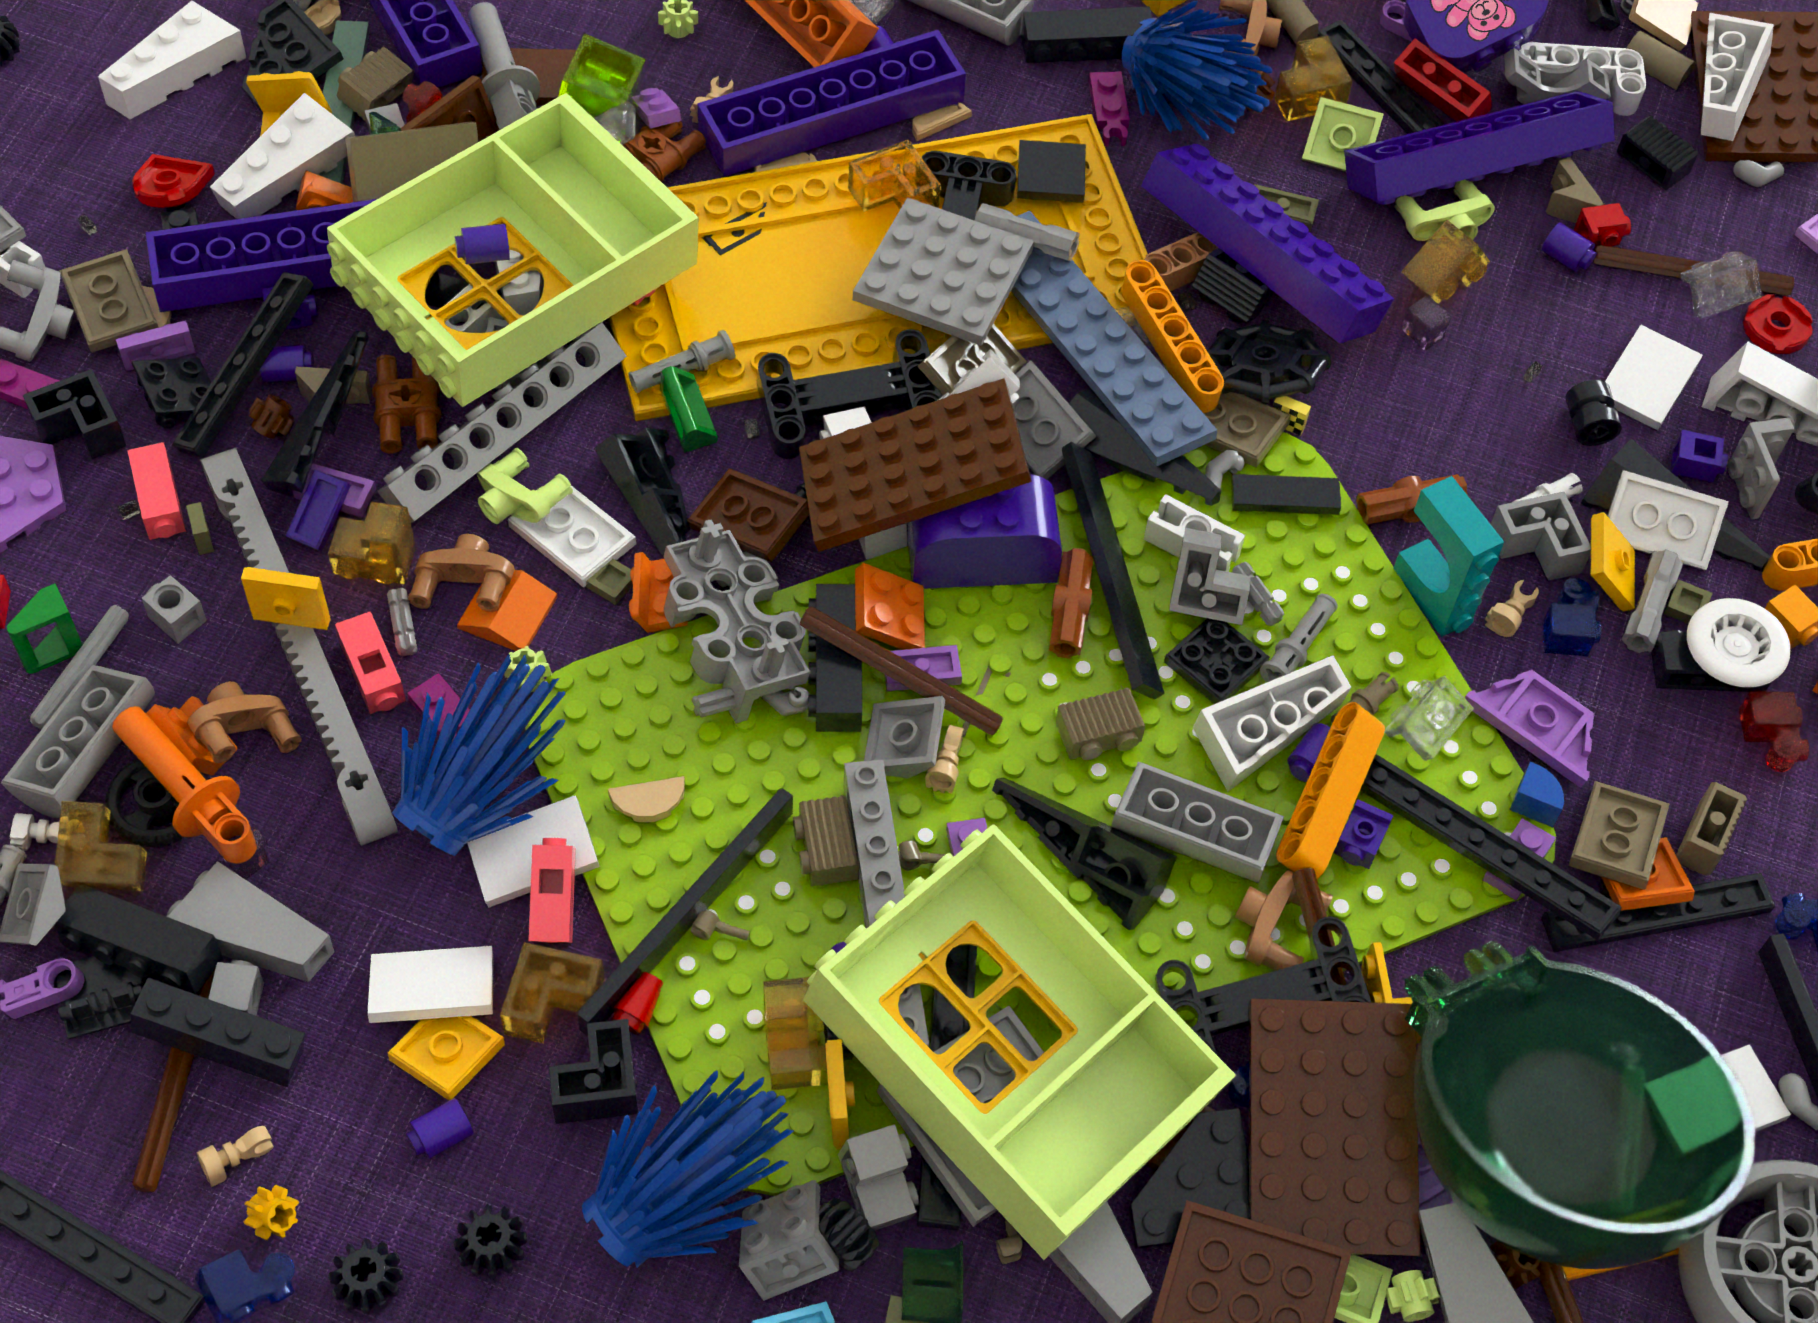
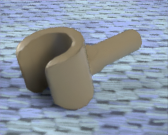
[898,840,946,871]
[691,910,750,940]
[996,1219,1022,1264]

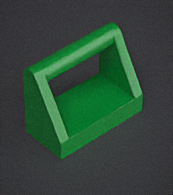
[660,366,718,453]
[7,583,83,674]

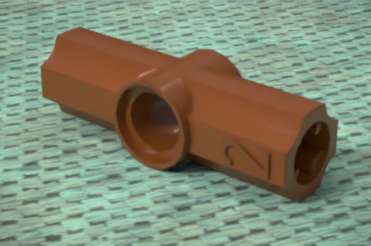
[1356,474,1468,525]
[1049,548,1093,658]

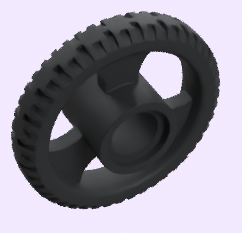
[105,759,205,847]

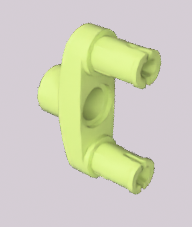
[1395,180,1495,248]
[477,448,573,524]

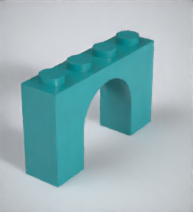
[1393,476,1504,637]

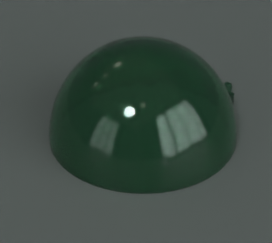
[1404,940,1755,1269]

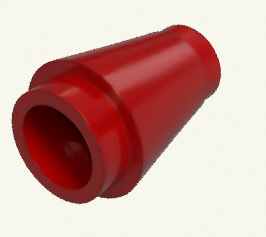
[611,972,664,1035]

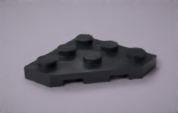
[242,0,344,113]
[1129,1108,1250,1249]

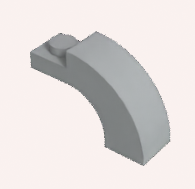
[1504,48,1611,104]

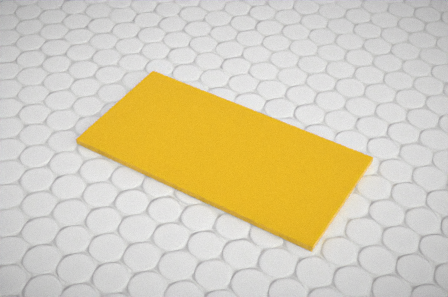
[608,114,1158,421]

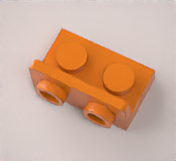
[296,170,353,210]
[629,552,688,633]
[146,696,237,776]

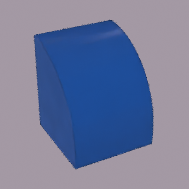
[1510,762,1564,828]

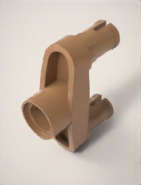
[1219,0,1282,56]
[408,534,515,612]
[187,681,302,763]
[1235,870,1333,970]

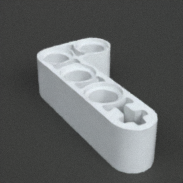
[1519,42,1646,116]

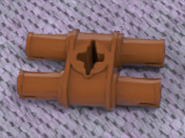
[619,121,706,182]
[372,354,442,454]

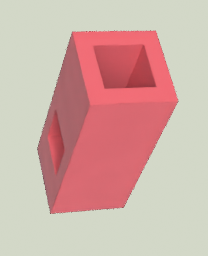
[127,442,186,540]
[335,611,406,714]
[529,838,576,943]

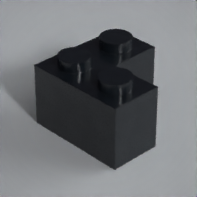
[23,369,126,459]
[549,1019,638,1124]

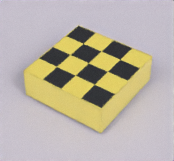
[1273,396,1311,436]

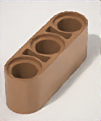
[1138,232,1218,291]

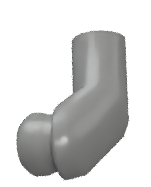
[1733,160,1784,187]
[1205,450,1245,488]
[760,687,809,716]
[1778,1073,1818,1130]

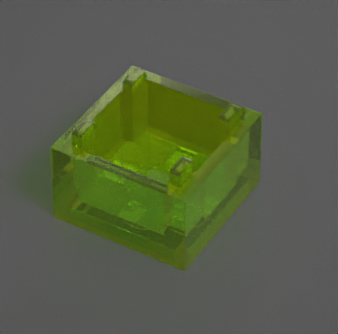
[558,33,646,130]

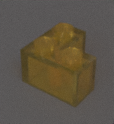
[1274,35,1353,122]
[848,139,941,212]
[1401,220,1490,305]
[328,502,416,585]
[55,801,147,891]
[500,942,605,1043]
[763,977,827,1090]

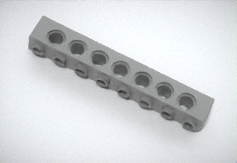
[377,322,627,526]
[843,759,929,1047]

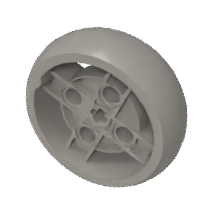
[1678,1160,1818,1323]

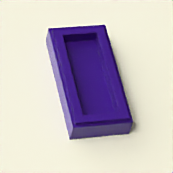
[286,470,351,552]

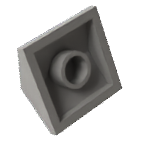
[864,696,945,779]
[0,863,66,946]

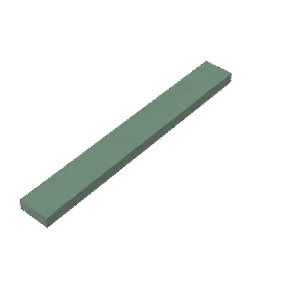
[318,20,370,184]

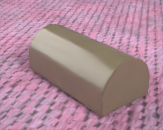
[1266,0,1319,49]
[1626,31,1696,90]

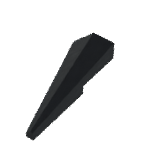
[261,331,369,497]
[1069,388,1221,506]
[594,428,690,557]
[1581,439,1771,572]
[992,778,1177,930]

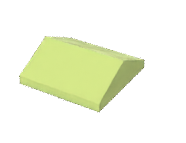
[1302,97,1384,172]
[1334,1255,1393,1323]

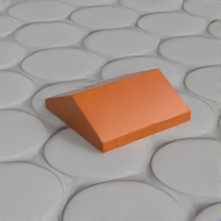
[457,570,557,651]

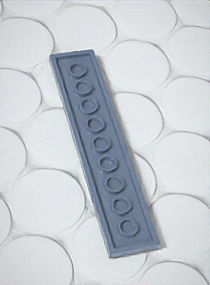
[1011,211,1217,467]

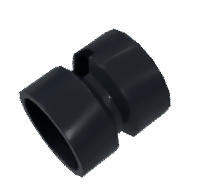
[1565,380,1622,446]

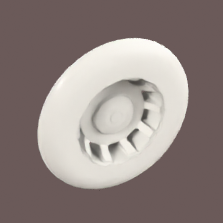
[1687,598,1790,687]

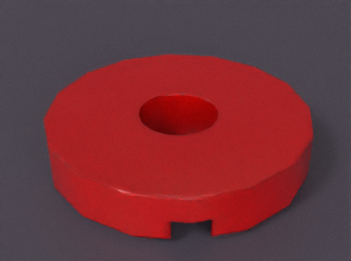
[1743,294,1813,354]

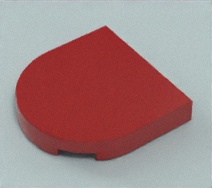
[132,154,215,208]

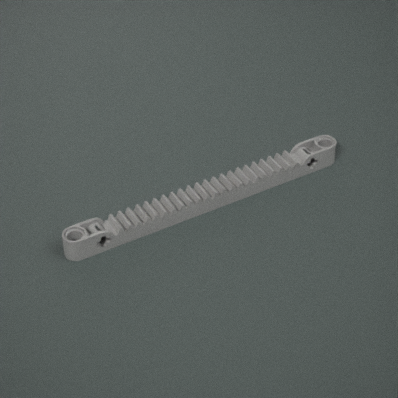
[200,448,398,846]

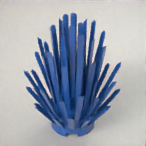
[1122,1,1273,140]
[392,654,566,856]
[582,1070,794,1268]

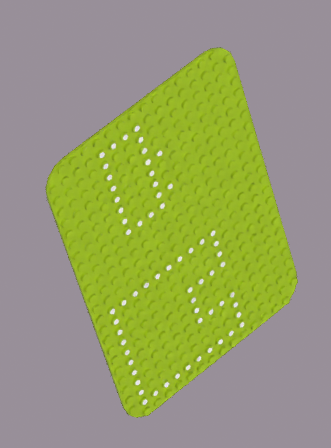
[525,432,1556,1196]

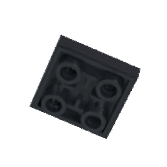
[1017,140,1086,203]
[1164,618,1270,704]

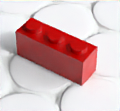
[1394,38,1492,122]

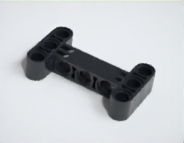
[919,151,1016,220]
[757,329,942,459]
[1156,916,1371,1054]

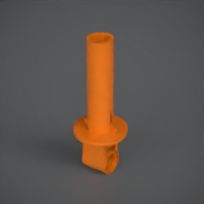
[112,706,257,864]

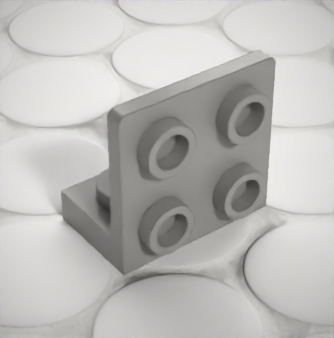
[1728,417,1794,519]
[739,1180,839,1301]

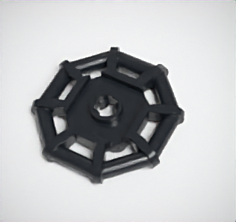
[1207,320,1331,403]

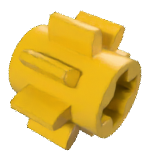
[243,1185,299,1240]

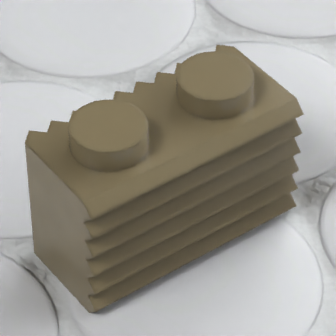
[337,46,414,120]
[1056,687,1145,760]
[1676,782,1747,876]
[793,795,859,886]

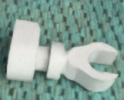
[10,813,84,851]

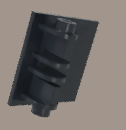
[131,358,211,429]
[56,956,144,1040]

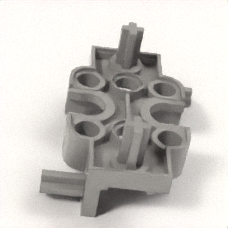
[663,520,810,723]

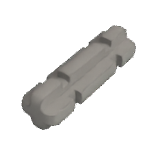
[1232,562,1284,626]
[387,587,418,656]

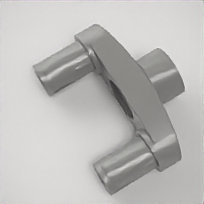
[0,260,74,362]

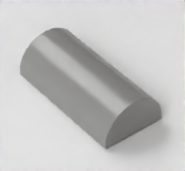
[907,0,1035,45]
[1,664,155,818]
[1111,761,1284,883]

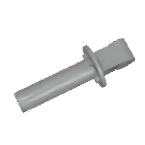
[468,2,540,130]

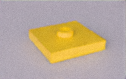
[1591,512,1635,612]
[241,567,331,630]
[388,1016,505,1100]
[825,1039,855,1150]

